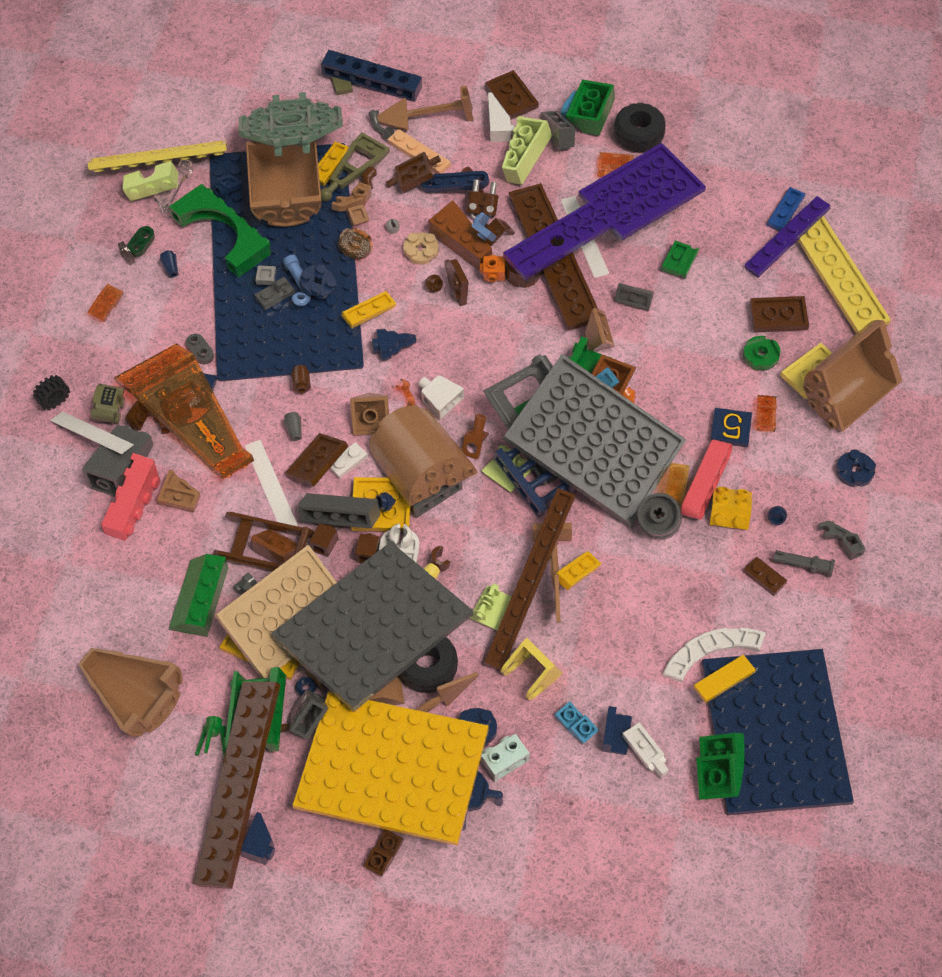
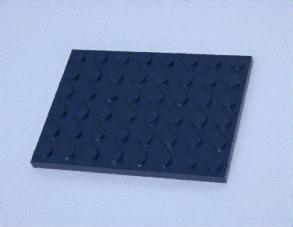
[702,649,854,816]

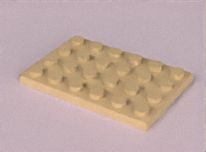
[214,545,337,678]

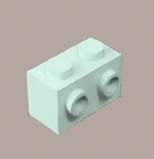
[481,734,530,782]

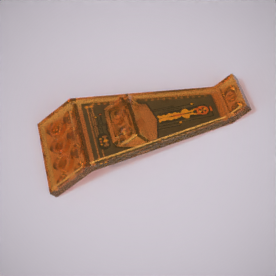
[114,343,254,479]

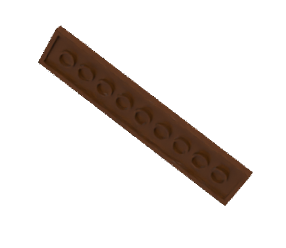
[509,183,598,331]
[193,682,280,889]

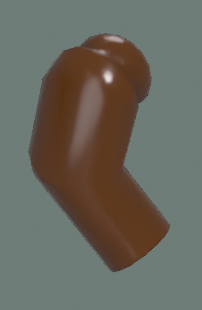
[362,167,377,189]

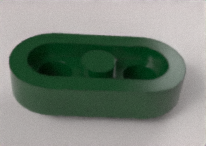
[127,226,155,257]

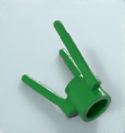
[195,716,226,757]

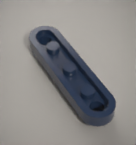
[421,171,490,193]

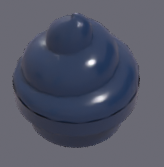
[375,492,396,512]
[767,506,787,525]

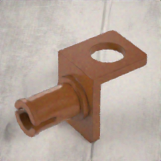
[462,414,489,459]

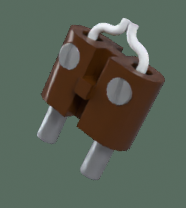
[466,179,499,219]

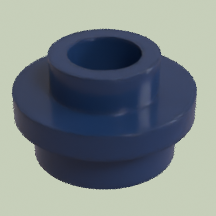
[296,677,316,696]

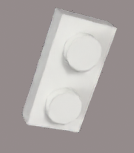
[329,442,368,479]

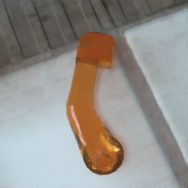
[396,379,415,406]

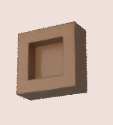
[346,204,369,227]

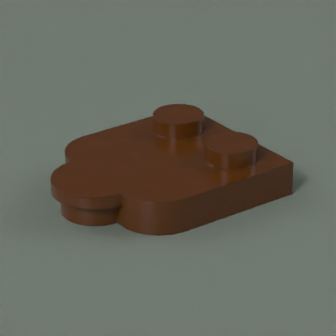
[444,259,469,306]

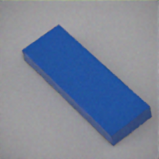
[767,187,805,231]

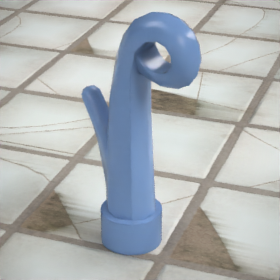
[283,255,315,306]

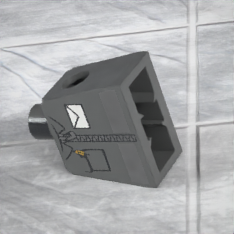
[290,689,328,739]

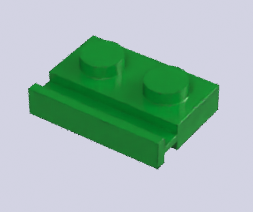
[661,240,699,279]

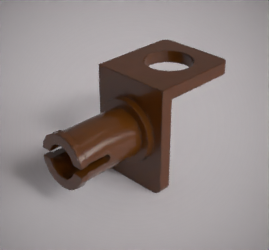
[484,218,515,246]

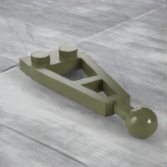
[320,132,390,202]

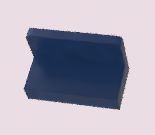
[602,706,632,755]

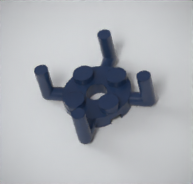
[462,771,503,831]

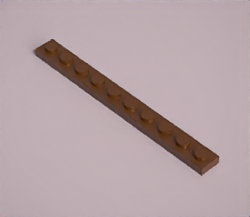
[484,488,576,671]

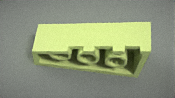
[502,116,552,185]

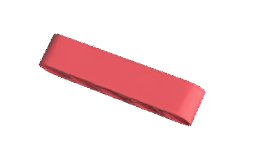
[681,440,732,520]

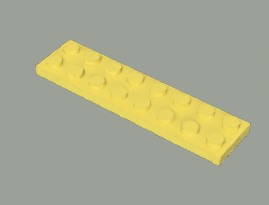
[88,140,227,172]
[798,216,891,333]

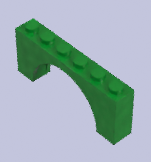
[169,183,271,278]

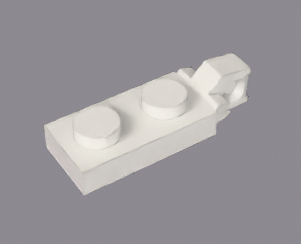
[622,722,669,779]

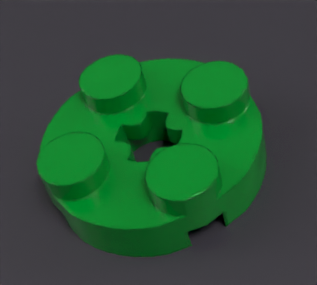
[743,336,781,371]

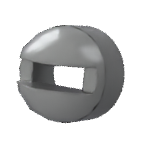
[386,219,400,234]

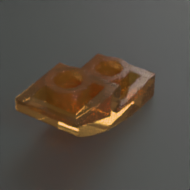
[87,284,124,322]
[756,395,777,432]

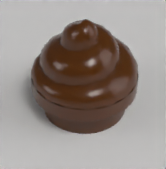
[425,274,443,292]

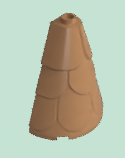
[79,648,183,737]

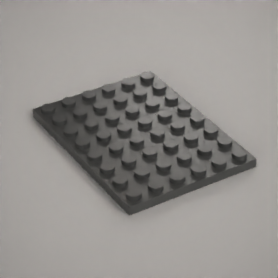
[503,354,686,527]
[271,542,473,712]

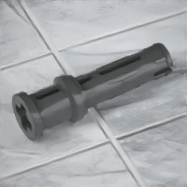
[773,550,835,577]

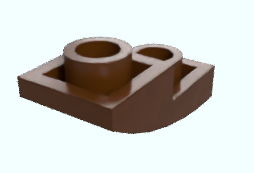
[125,392,156,431]
[364,829,404,877]

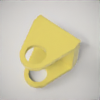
[501,638,563,700]

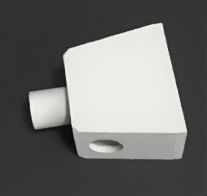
[418,376,464,420]

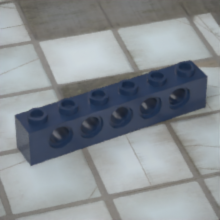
[321,49,422,102]

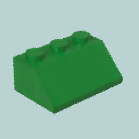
[566,79,615,135]

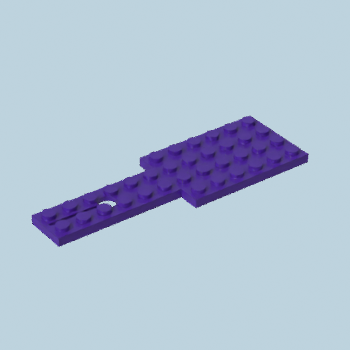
[503,143,706,280]

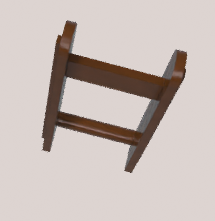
[212,512,314,571]

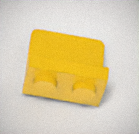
[710,486,752,530]

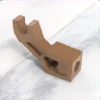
[332,182,371,212]

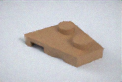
[157,469,200,512]

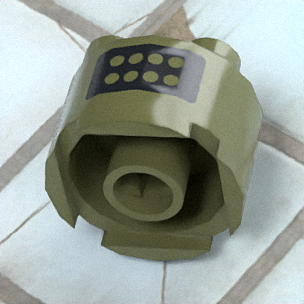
[91,383,125,424]

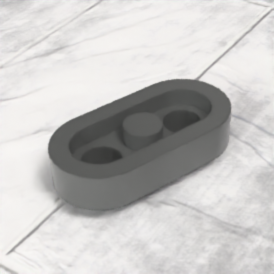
[186,334,214,365]

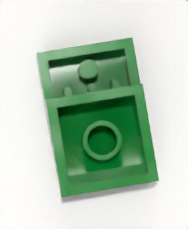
[696,733,744,800]

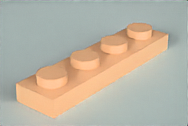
[388,129,451,174]

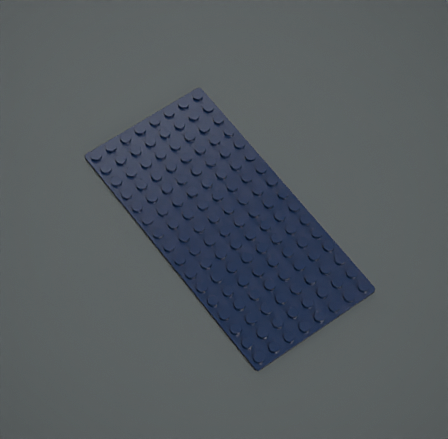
[210,143,364,381]

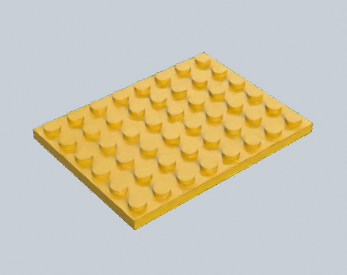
[293,691,489,846]

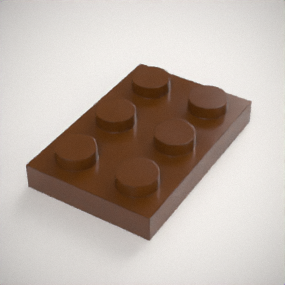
[485,70,539,119]
[750,296,809,332]
[285,433,349,487]

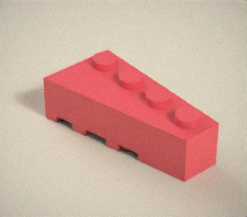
[101,453,160,541]

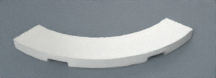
[663,628,766,683]

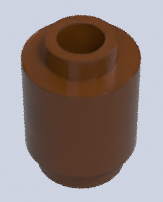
[291,365,311,394]

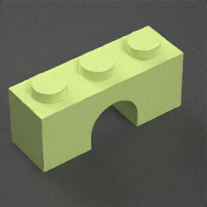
[123,161,179,202]

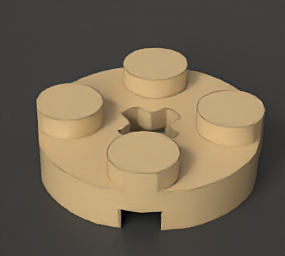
[403,233,439,265]

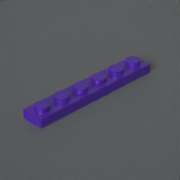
[745,196,830,278]

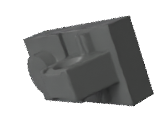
[254,277,295,310]
[615,283,654,310]

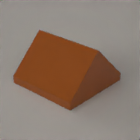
[592,355,636,395]
[251,529,298,564]

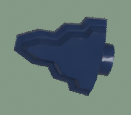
[372,329,417,361]

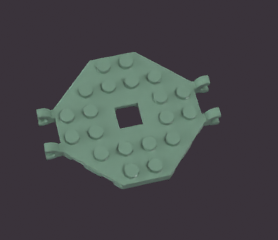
[238,92,343,156]

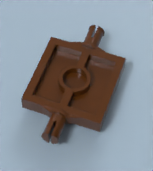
[386,152,441,192]

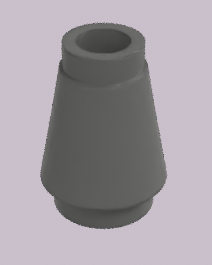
[283,412,302,441]

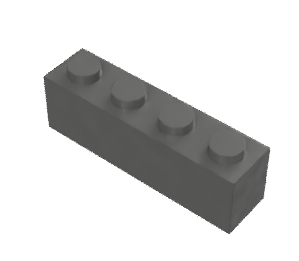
[298,493,380,528]

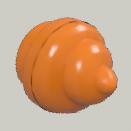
[623,387,636,403]

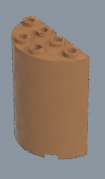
[246,140,321,227]
[803,320,902,432]
[369,405,477,506]

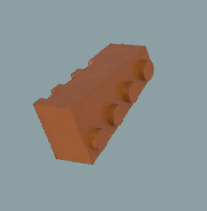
[428,200,492,271]

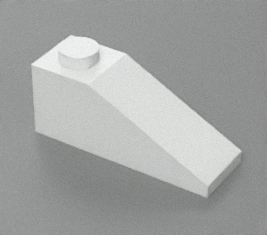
[488,93,514,142]

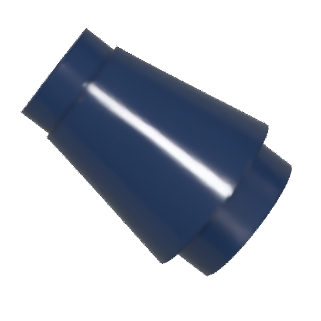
[159,250,179,278]

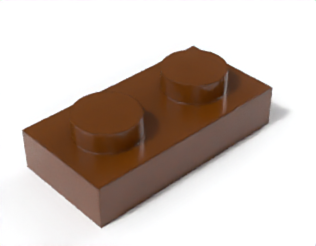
[744,557,787,596]

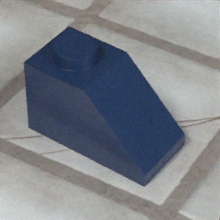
[241,812,275,865]

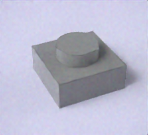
[256,266,276,285]

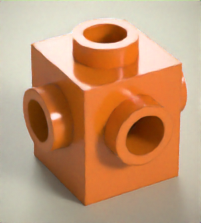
[480,255,505,282]

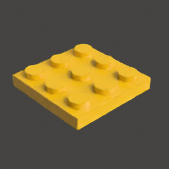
[351,477,411,532]

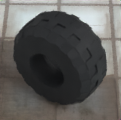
[614,103,666,152]
[400,637,458,693]

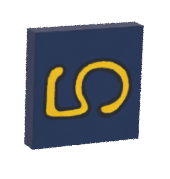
[710,408,752,447]

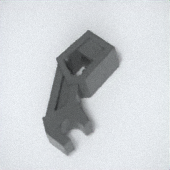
[817,521,865,560]

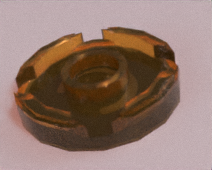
[338,228,373,259]

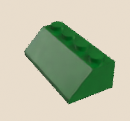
[169,554,228,637]

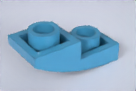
[554,701,599,744]

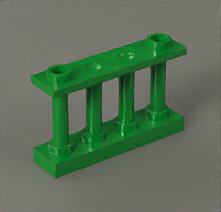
[224,667,287,752]

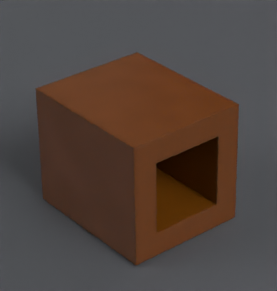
[309,523,338,557]
[355,533,380,563]

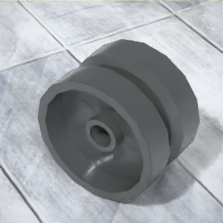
[638,493,682,540]

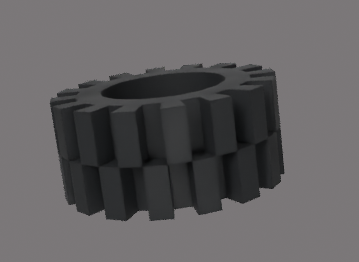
[33,375,70,410]

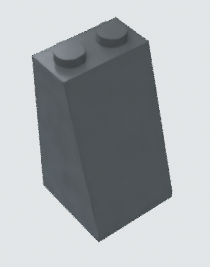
[82,425,154,497]

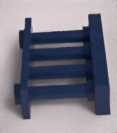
[492,447,576,518]

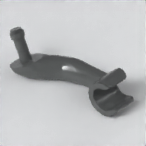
[368,110,394,140]

